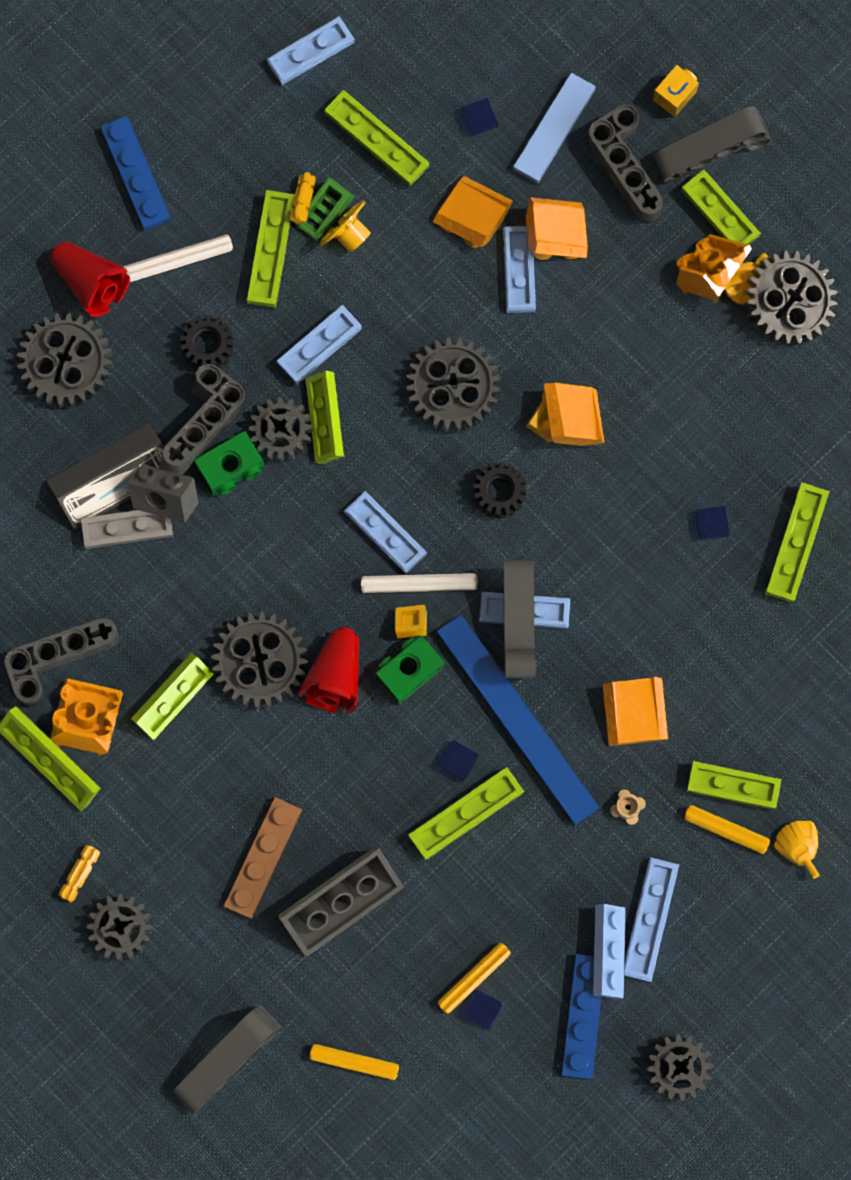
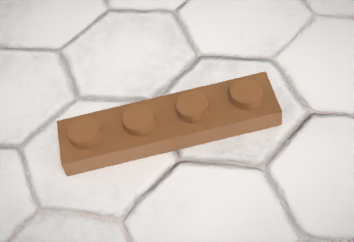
[224,797,302,920]

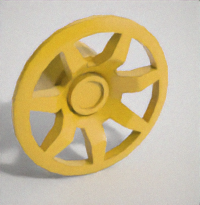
[319,201,371,253]

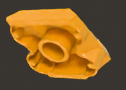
[433,176,513,248]
[526,197,588,260]
[676,234,752,303]
[542,383,604,446]
[603,677,668,746]
[50,678,123,756]

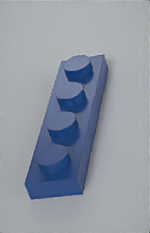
[100,116,171,231]
[561,954,601,1080]

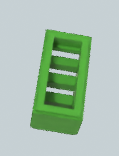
[295,177,355,241]

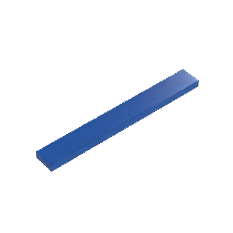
[437,615,600,826]

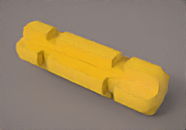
[290,172,316,225]
[59,845,100,902]

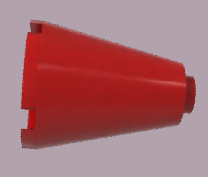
[51,241,130,317]
[299,627,360,713]

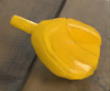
[725,253,768,305]
[774,821,819,879]

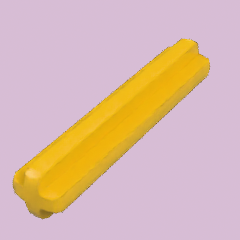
[684,805,770,854]
[438,943,511,1014]
[309,1044,399,1080]

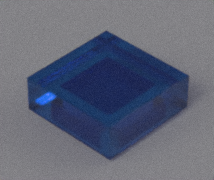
[461,98,498,136]
[695,506,730,540]
[438,740,479,781]
[463,989,503,1031]

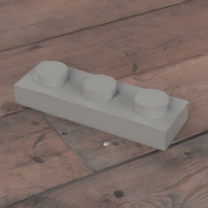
[81,510,174,549]

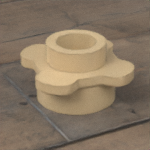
[611,790,646,825]

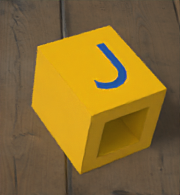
[653,65,699,117]

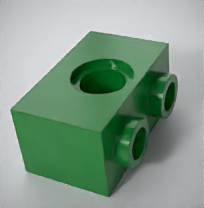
[194,431,264,496]
[376,636,445,705]

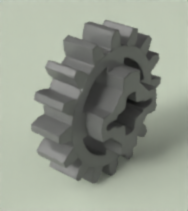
[249,397,313,462]
[87,894,154,961]
[646,1034,714,1102]

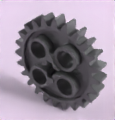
[744,250,838,346]
[17,313,113,408]
[406,337,501,432]
[211,612,308,709]

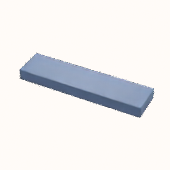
[513,73,596,184]
[624,857,679,983]

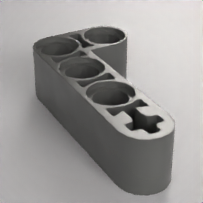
[588,105,663,223]
[653,106,772,183]
[160,364,245,475]
[503,558,536,678]
[5,618,119,707]
[172,1005,283,1114]

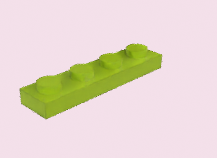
[324,90,429,187]
[247,190,295,308]
[765,482,830,603]
[0,706,101,811]
[408,767,524,861]

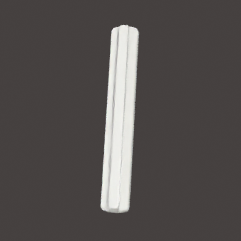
[123,235,233,282]
[361,573,478,593]

